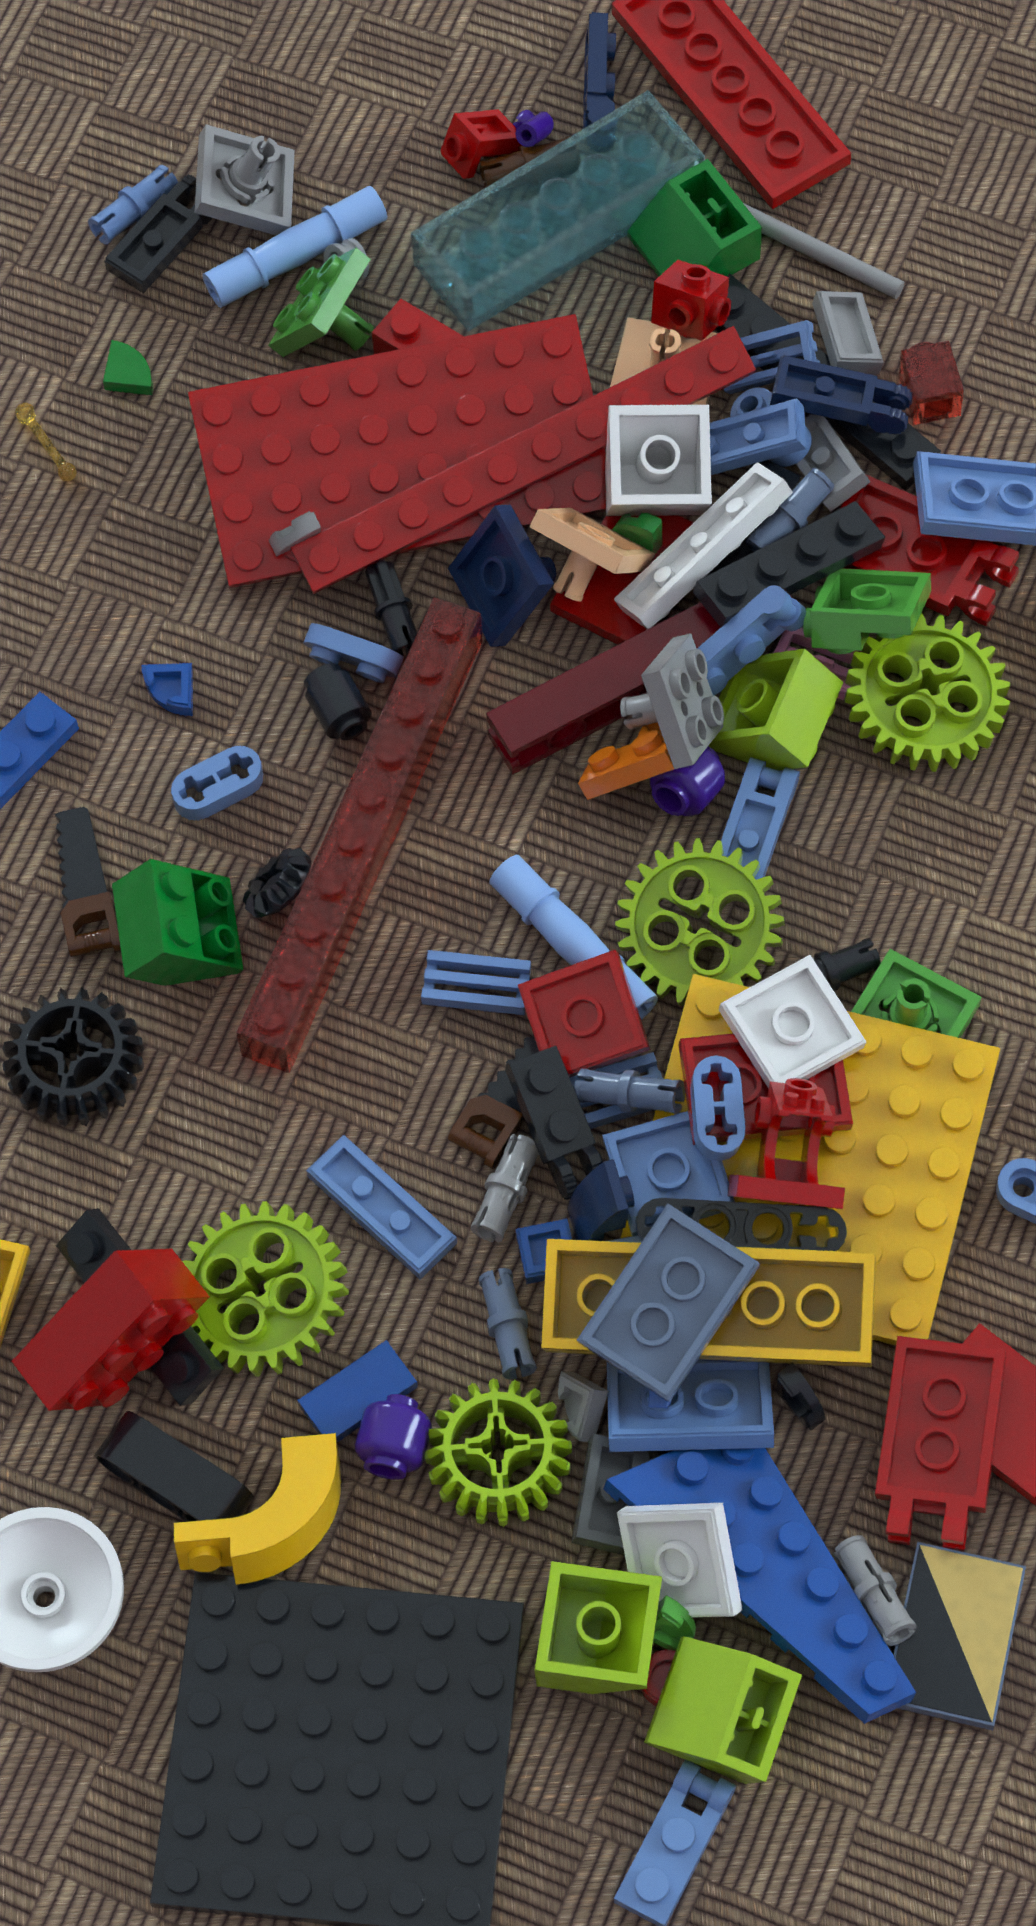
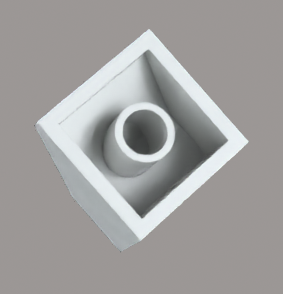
[605,405,712,516]

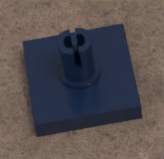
[448,504,557,647]

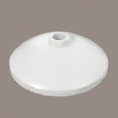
[0,1507,124,1672]

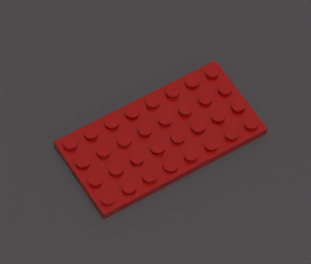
[188,314,606,588]

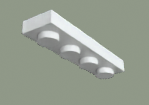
[614,462,793,629]

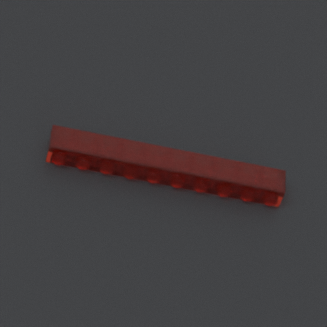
[236,597,483,1074]

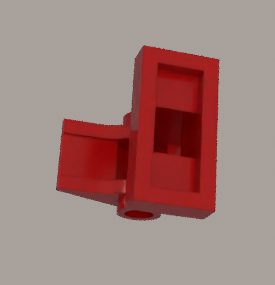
[728,1078,845,1209]

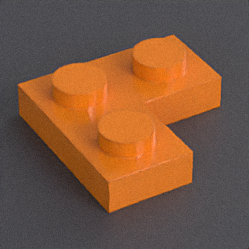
[578,722,674,800]

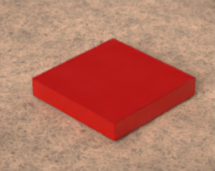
[518,950,651,1077]

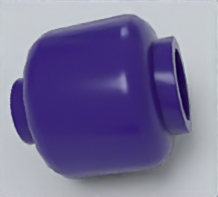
[650,746,725,817]
[355,1394,432,1480]

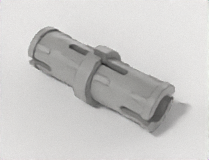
[471,1134,539,1242]
[833,1535,917,1646]

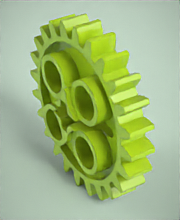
[844,613,1010,772]
[615,838,785,1006]
[182,1201,349,1376]

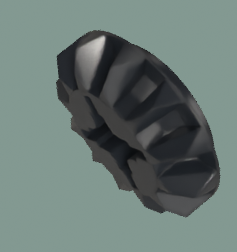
[242,848,312,918]

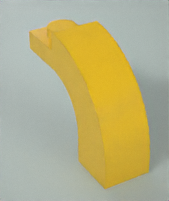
[174,1433,341,1585]

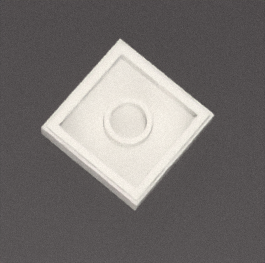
[718,955,866,1089]
[617,1503,742,1618]

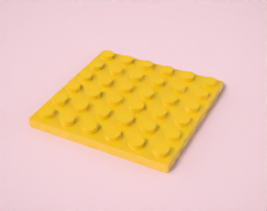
[621,974,1000,1345]

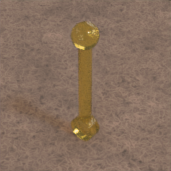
[15,403,77,482]

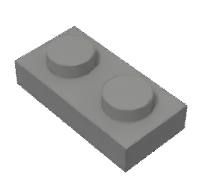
[796,414,870,512]

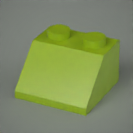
[709,648,844,771]
[535,1561,662,1694]

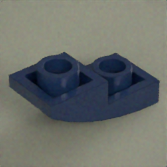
[567,1159,634,1241]

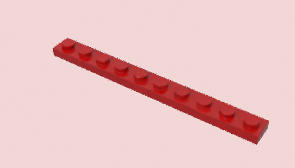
[290,326,756,594]

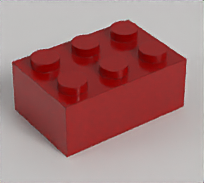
[11,1248,210,1411]

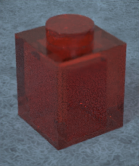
[898,341,964,425]

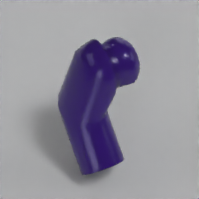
[513,110,554,147]

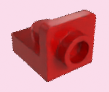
[441,109,521,179]

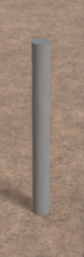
[743,203,905,299]

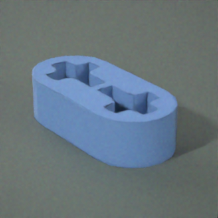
[171,746,264,820]
[690,1055,745,1161]

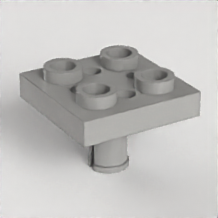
[194,124,295,235]
[620,633,724,769]

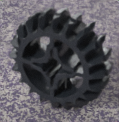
[2,987,144,1127]

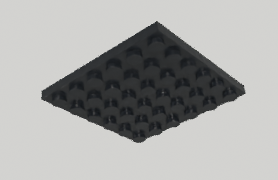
[150,1572,524,1926]

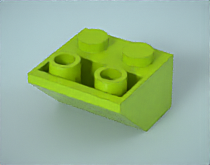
[644,1636,802,1784]

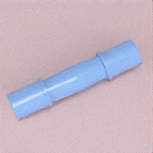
[202,186,387,308]
[489,855,658,1020]

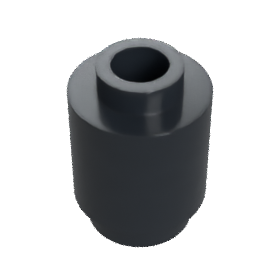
[304,663,372,740]

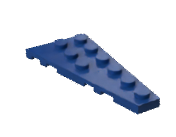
[603,1448,916,1724]

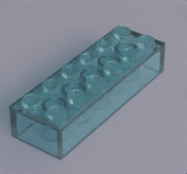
[411,90,705,331]

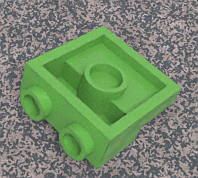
[803,568,931,654]

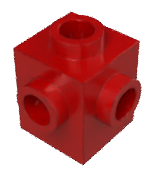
[651,260,731,341]

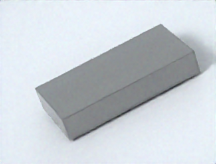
[812,291,884,375]

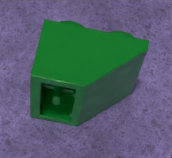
[627,159,762,277]
[112,859,244,986]

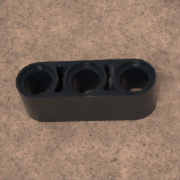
[94,1411,254,1522]

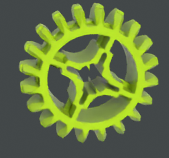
[425,1378,572,1527]

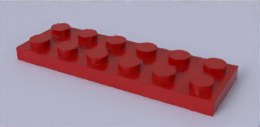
[612,0,851,210]

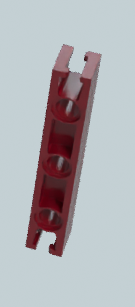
[486,595,793,775]

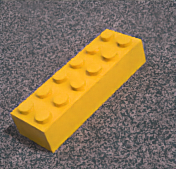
[541,1239,876,1367]

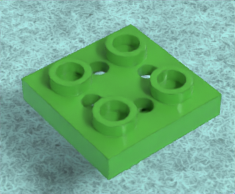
[268,247,374,357]
[851,949,982,1038]

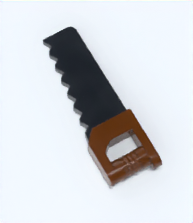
[55,807,121,957]
[448,1034,539,1169]

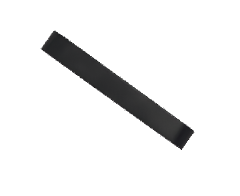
[635,1198,847,1251]

